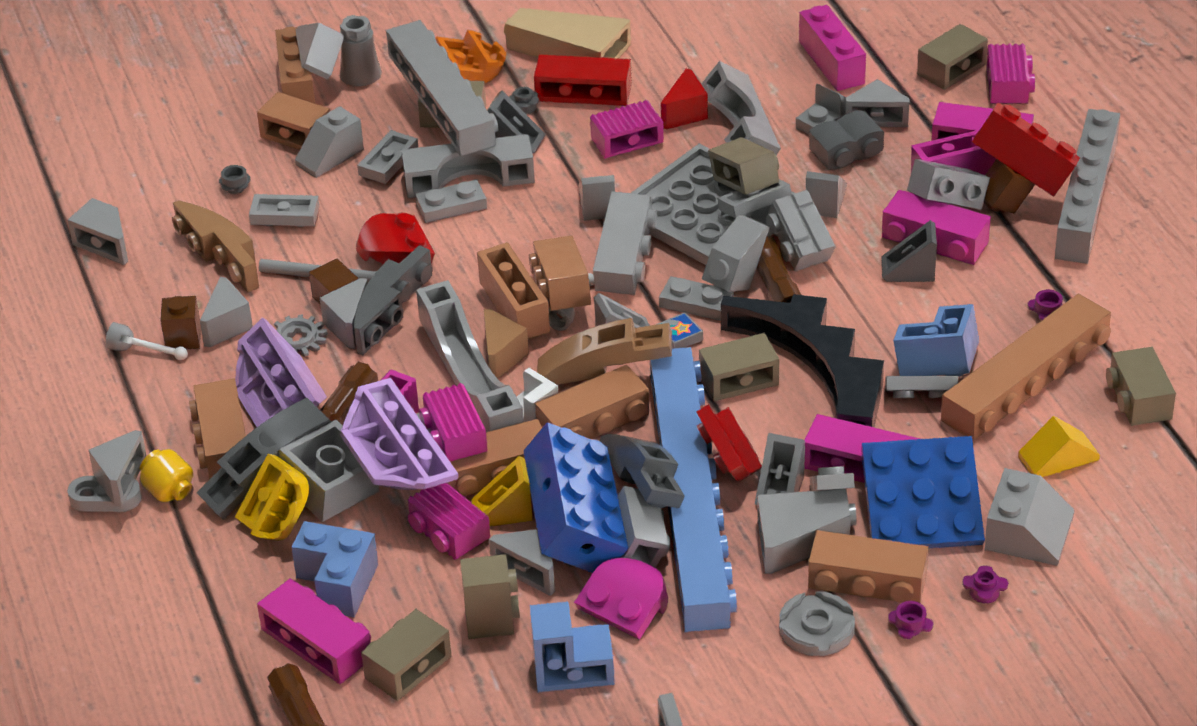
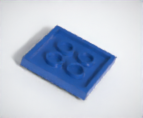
[861,436,985,548]

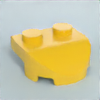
[235,454,309,541]

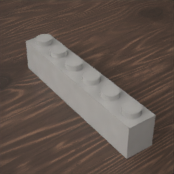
[386,20,498,156]

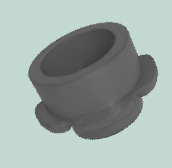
[509,87,539,115]
[219,165,251,194]

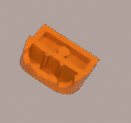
[436,30,506,83]

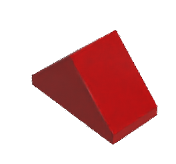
[661,68,708,129]

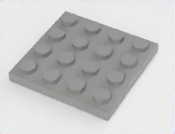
[631,143,795,265]

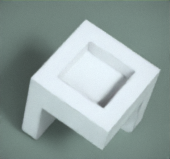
[517,368,558,422]

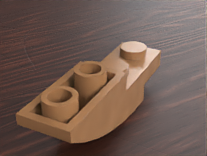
[172,200,259,293]
[537,318,672,385]

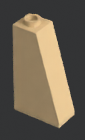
[504,8,631,58]

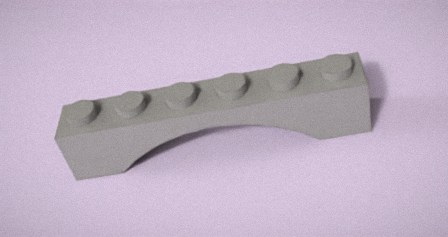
[1055,109,1120,264]
[416,280,524,432]

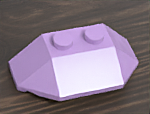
[235,317,327,427]
[340,378,459,490]

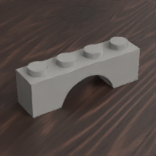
[701,61,781,156]
[401,134,535,198]

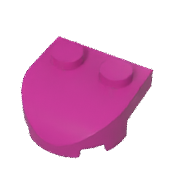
[574,558,668,640]

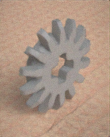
[274,315,328,356]

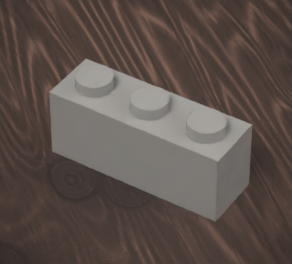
[593,191,657,295]

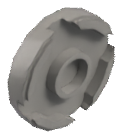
[779,591,855,656]

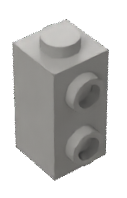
[618,486,670,568]

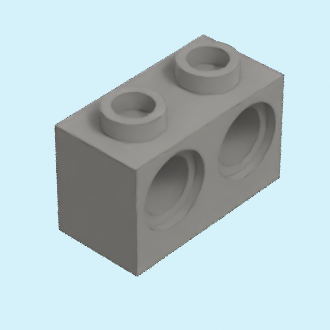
[907,159,990,209]

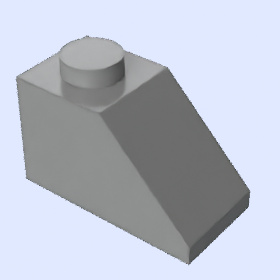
[295,106,364,178]
[68,198,128,265]
[702,215,770,292]

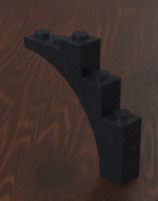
[721,294,884,428]

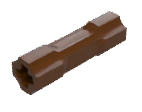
[756,235,801,303]
[320,361,378,425]
[267,663,327,726]

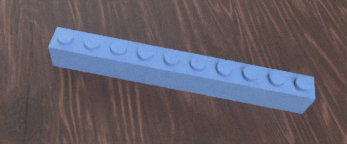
[650,347,737,632]

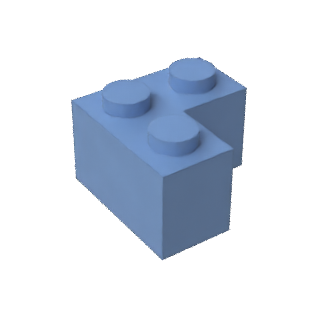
[893,304,979,377]
[291,521,378,618]
[530,602,615,692]

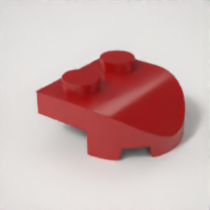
[356,212,435,266]
[696,404,762,482]

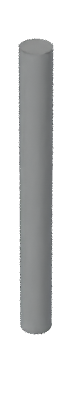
[259,259,377,283]

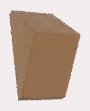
[484,309,529,379]

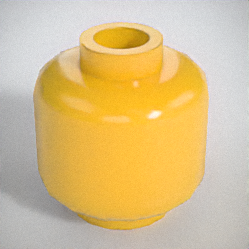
[140,449,194,503]

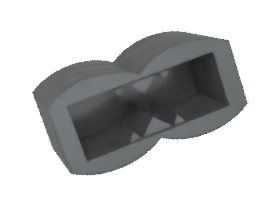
[809,111,884,170]

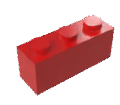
[534,54,632,106]
[972,103,1080,197]

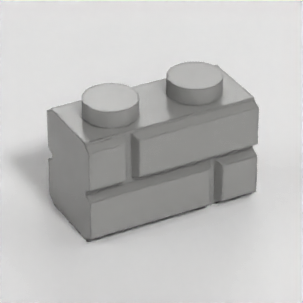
[766,190,836,271]

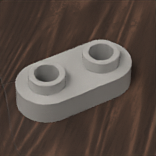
[67,476,142,512]

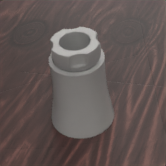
[339,15,382,86]

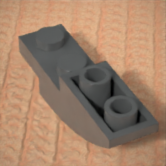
[354,245,433,356]
[197,398,331,520]
[599,434,685,508]

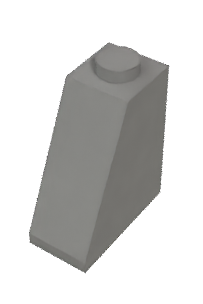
[757,489,857,574]

